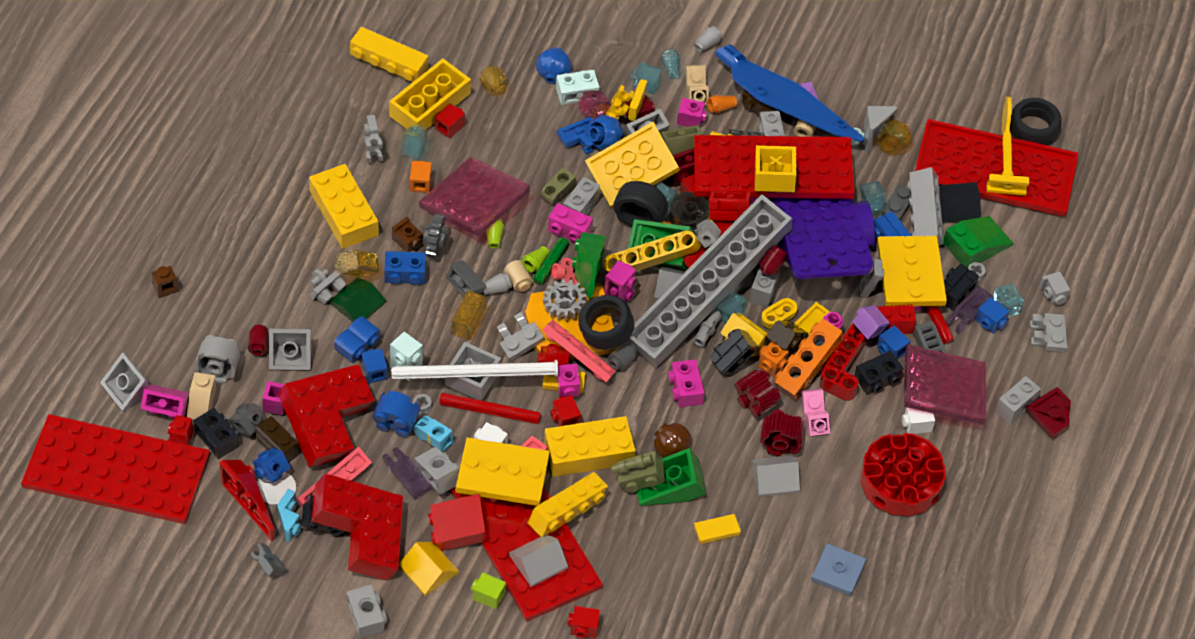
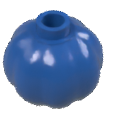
[536,48,572,84]
[588,115,623,151]

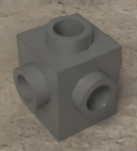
[228,403,266,436]

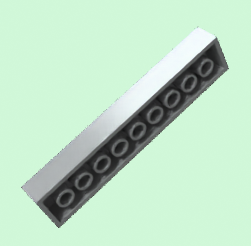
[626,195,793,368]

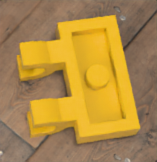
[605,85,635,120]

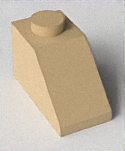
[187,372,216,421]

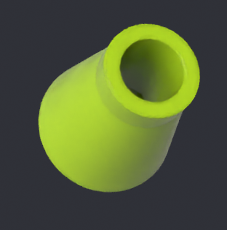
[485,218,504,249]
[522,246,550,273]

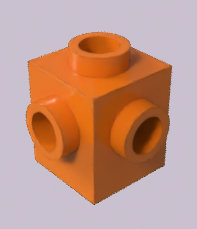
[758,341,789,378]

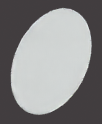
[257,472,296,505]

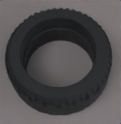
[1009,98,1062,146]
[613,181,668,228]
[578,295,634,350]

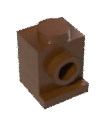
[392,217,423,252]
[152,266,178,298]

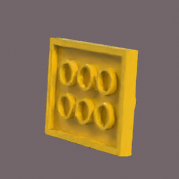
[585,122,680,209]
[877,236,947,306]
[455,437,549,506]

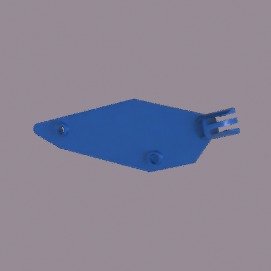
[715,44,864,142]

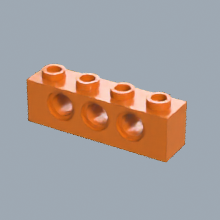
[774,318,844,402]

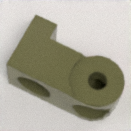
[540,167,577,206]

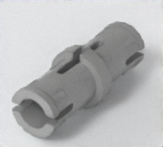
[693,310,722,347]

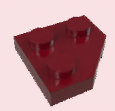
[1025,387,1071,439]

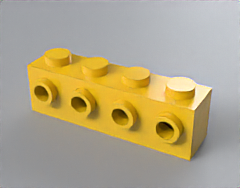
[350,27,428,82]
[528,472,608,537]

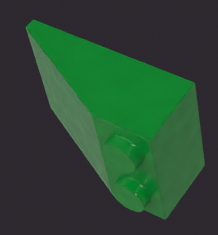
[944,216,1014,268]
[628,219,697,271]
[572,232,606,298]
[637,448,706,506]

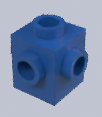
[253,448,291,482]

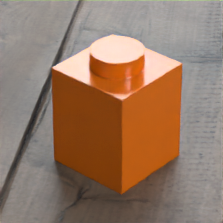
[410,161,432,193]

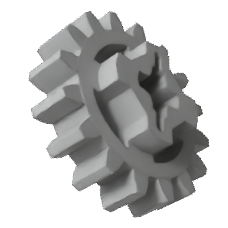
[543,279,587,321]

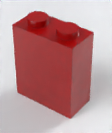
[428,494,490,551]

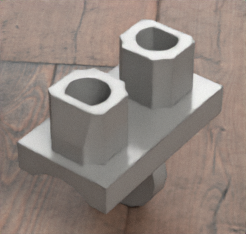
[309,268,347,305]

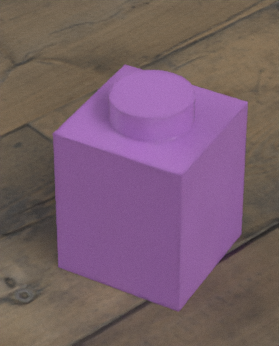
[852,305,890,339]

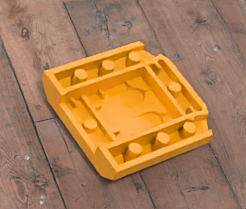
[525,283,618,360]

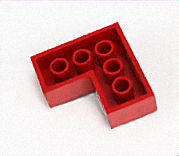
[278,364,375,468]
[311,473,403,581]

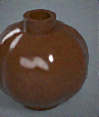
[654,423,691,458]

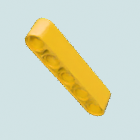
[603,231,701,272]

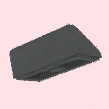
[446,260,486,304]

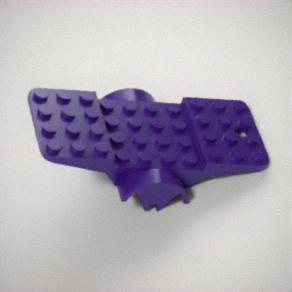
[770,198,875,279]

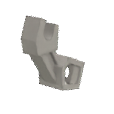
[694,219,721,248]

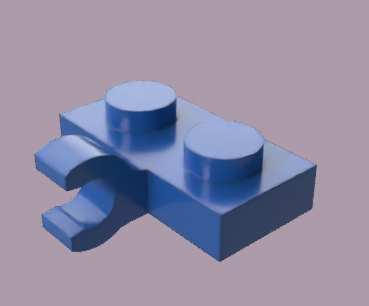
[557,116,594,154]

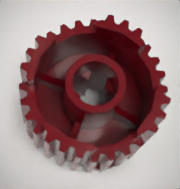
[734,369,781,417]
[760,410,804,457]

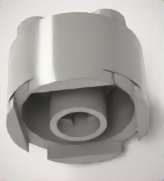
[194,335,241,383]

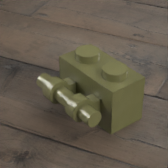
[661,125,703,155]
[611,451,665,493]

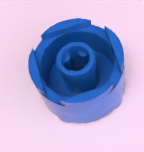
[373,391,421,437]

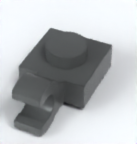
[251,543,287,576]

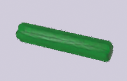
[533,237,569,285]

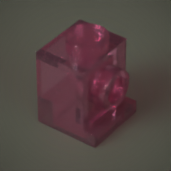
[578,90,612,117]

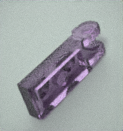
[946,286,995,333]
[382,447,432,499]

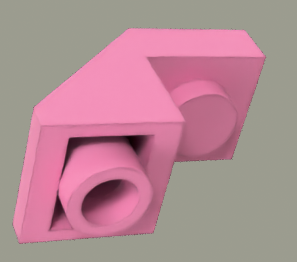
[801,389,830,436]

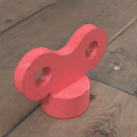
[551,258,578,285]

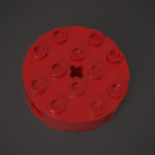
[860,433,946,516]

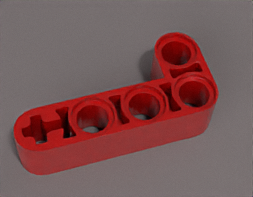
[820,323,866,401]

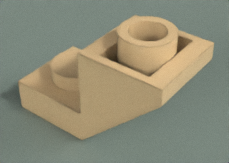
[686,65,709,105]

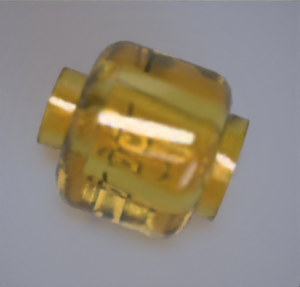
[480,65,508,95]

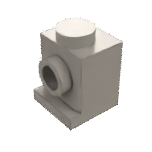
[1039,272,1070,306]

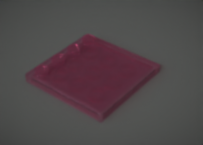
[419,157,530,237]
[904,345,986,425]

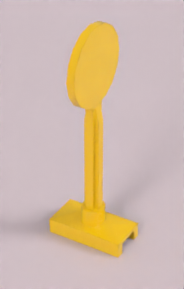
[987,96,1029,195]

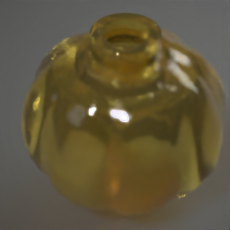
[876,119,912,154]

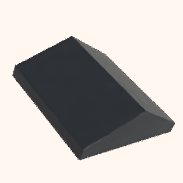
[939,182,981,223]

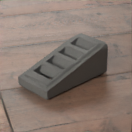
[913,321,949,366]

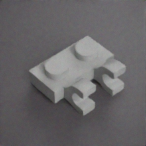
[364,115,383,163]
[497,312,545,361]
[1029,313,1067,352]

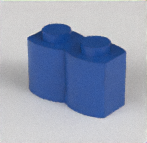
[334,316,380,363]

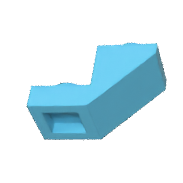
[277,489,301,542]

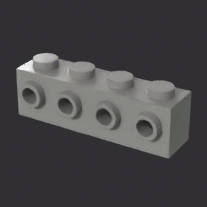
[908,167,944,245]

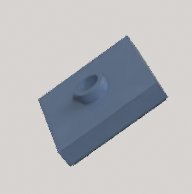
[811,544,866,596]

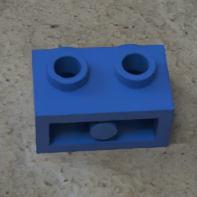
[384,251,426,285]

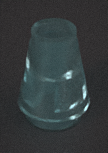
[661,49,680,79]

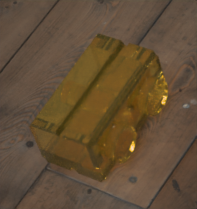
[335,249,379,278]
[452,291,486,340]

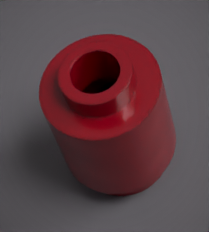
[759,245,787,276]
[248,324,269,356]

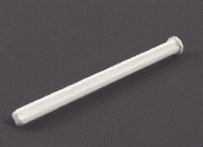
[391,360,558,379]

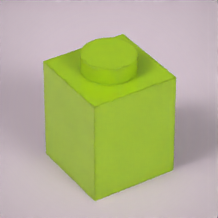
[471,572,506,610]

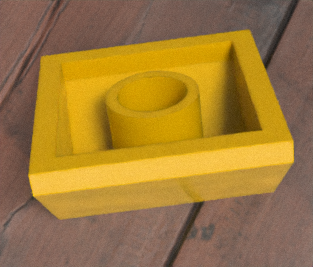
[399,542,459,596]

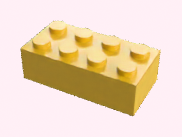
[389,59,471,137]
[309,164,379,249]
[544,416,635,477]

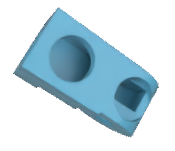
[413,416,454,453]

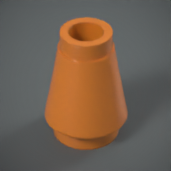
[707,95,737,114]

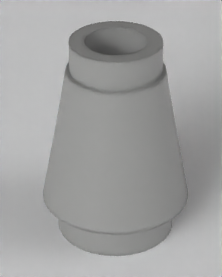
[694,26,722,53]
[483,273,512,295]

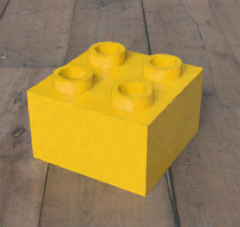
[755,146,796,192]

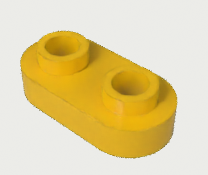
[761,298,797,329]

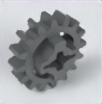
[423,214,448,258]

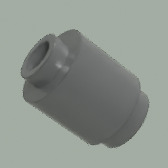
[608,342,638,371]

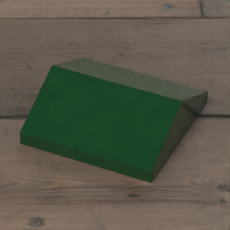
[329,277,387,322]

